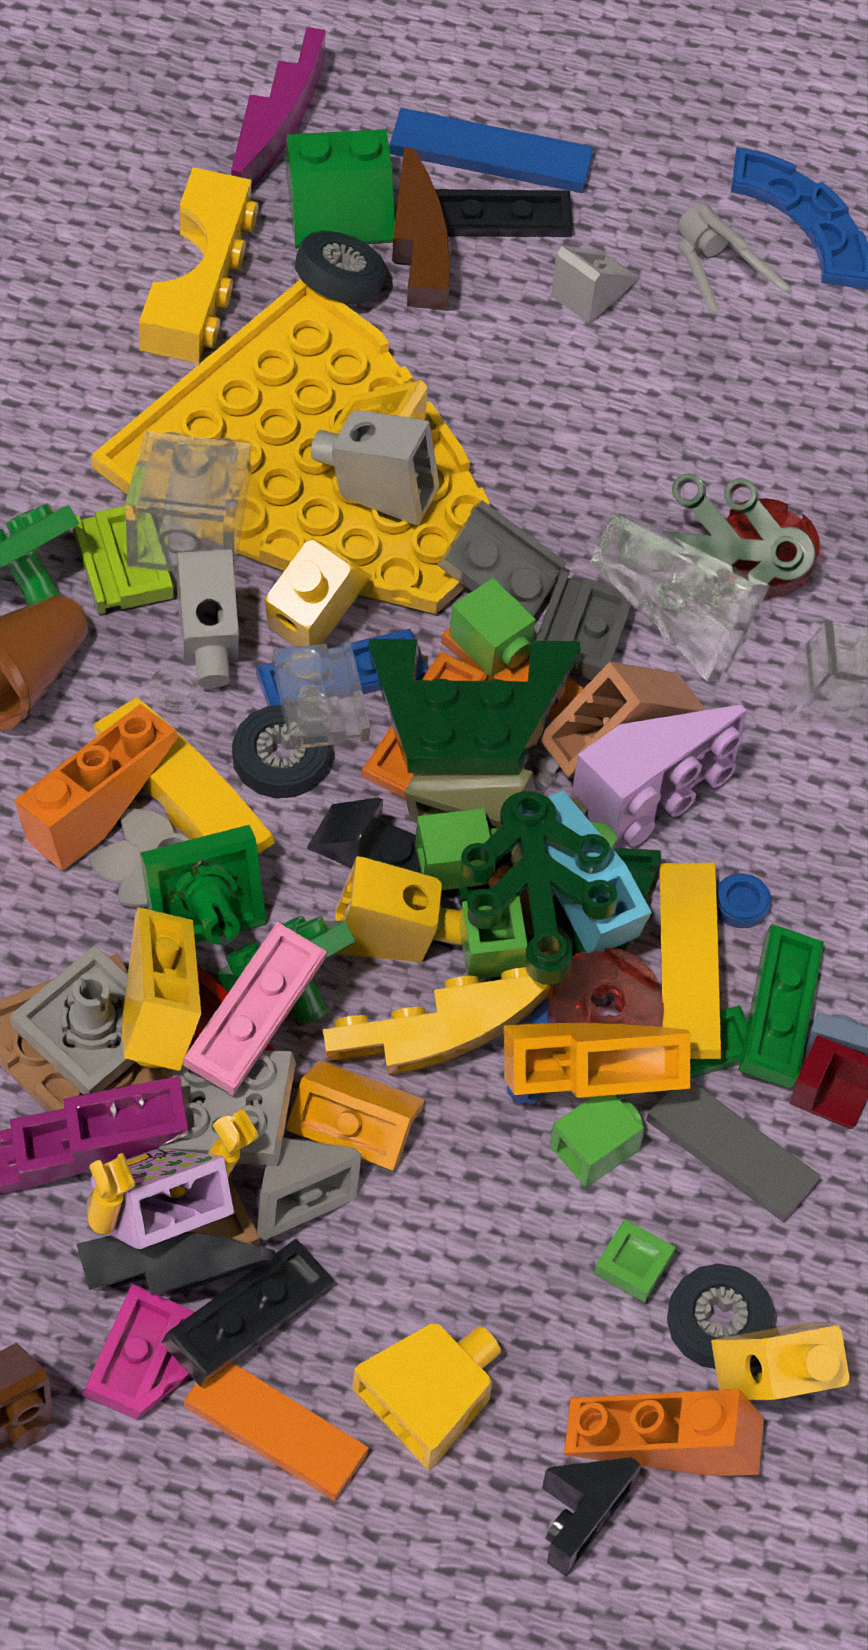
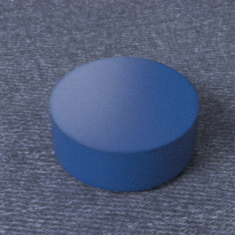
[716,873,771,928]

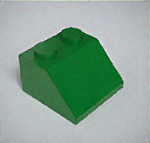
[286,129,395,249]

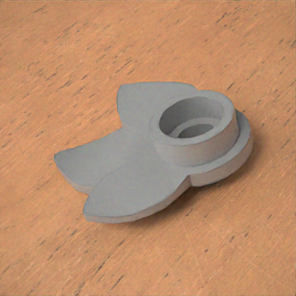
[89,808,201,907]

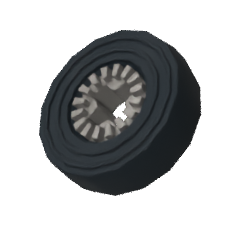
[295,231,386,304]
[232,705,330,799]
[667,1263,774,1369]

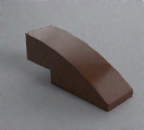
[392,147,450,311]

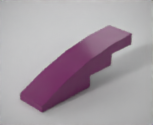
[231,27,326,189]
[0,1076,189,1194]

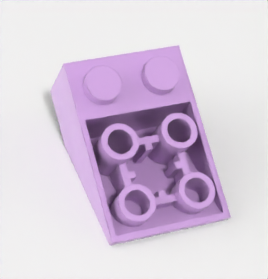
[571,705,747,848]

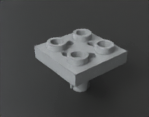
[10,945,135,1095]
[158,1047,296,1166]

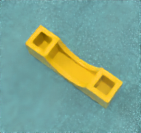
[139,167,258,363]

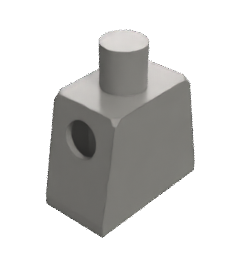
[311,410,440,525]
[177,549,239,688]

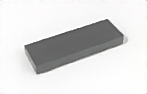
[646,1080,821,1223]

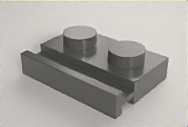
[437,500,567,617]
[535,570,635,680]

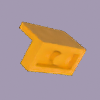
[285,1061,425,1171]

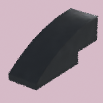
[76,1232,278,1297]

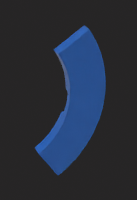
[731,147,868,289]

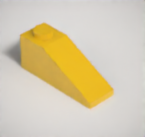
[122,907,201,1071]

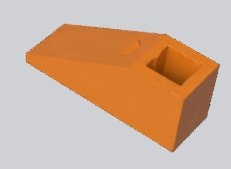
[14,704,178,871]
[564,1389,764,1476]

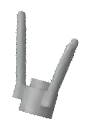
[677,203,791,314]

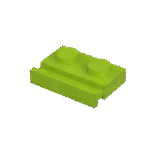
[72,501,173,614]

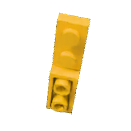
[323,967,550,1075]

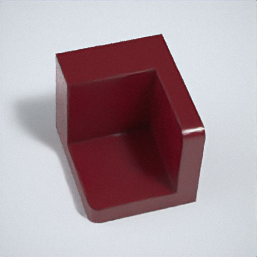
[790,1035,868,1129]

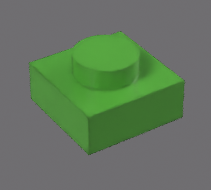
[594,1219,676,1303]

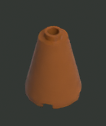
[0,595,88,731]

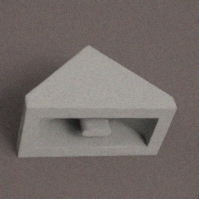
[551,245,640,324]
[257,1138,361,1240]

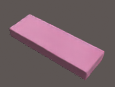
[183,922,327,1096]

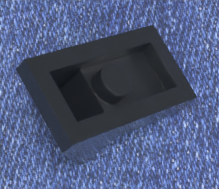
[307,798,420,873]
[542,1457,641,1577]

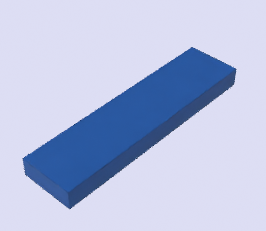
[389,108,594,193]

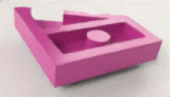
[82,1284,195,1420]

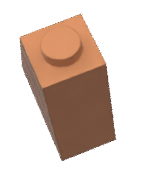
[539,661,706,778]

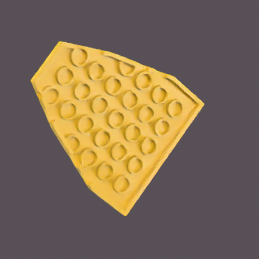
[91,279,490,614]

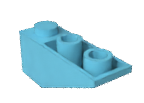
[523,790,652,958]

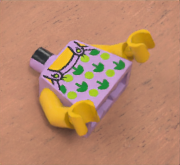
[87,1108,258,1249]

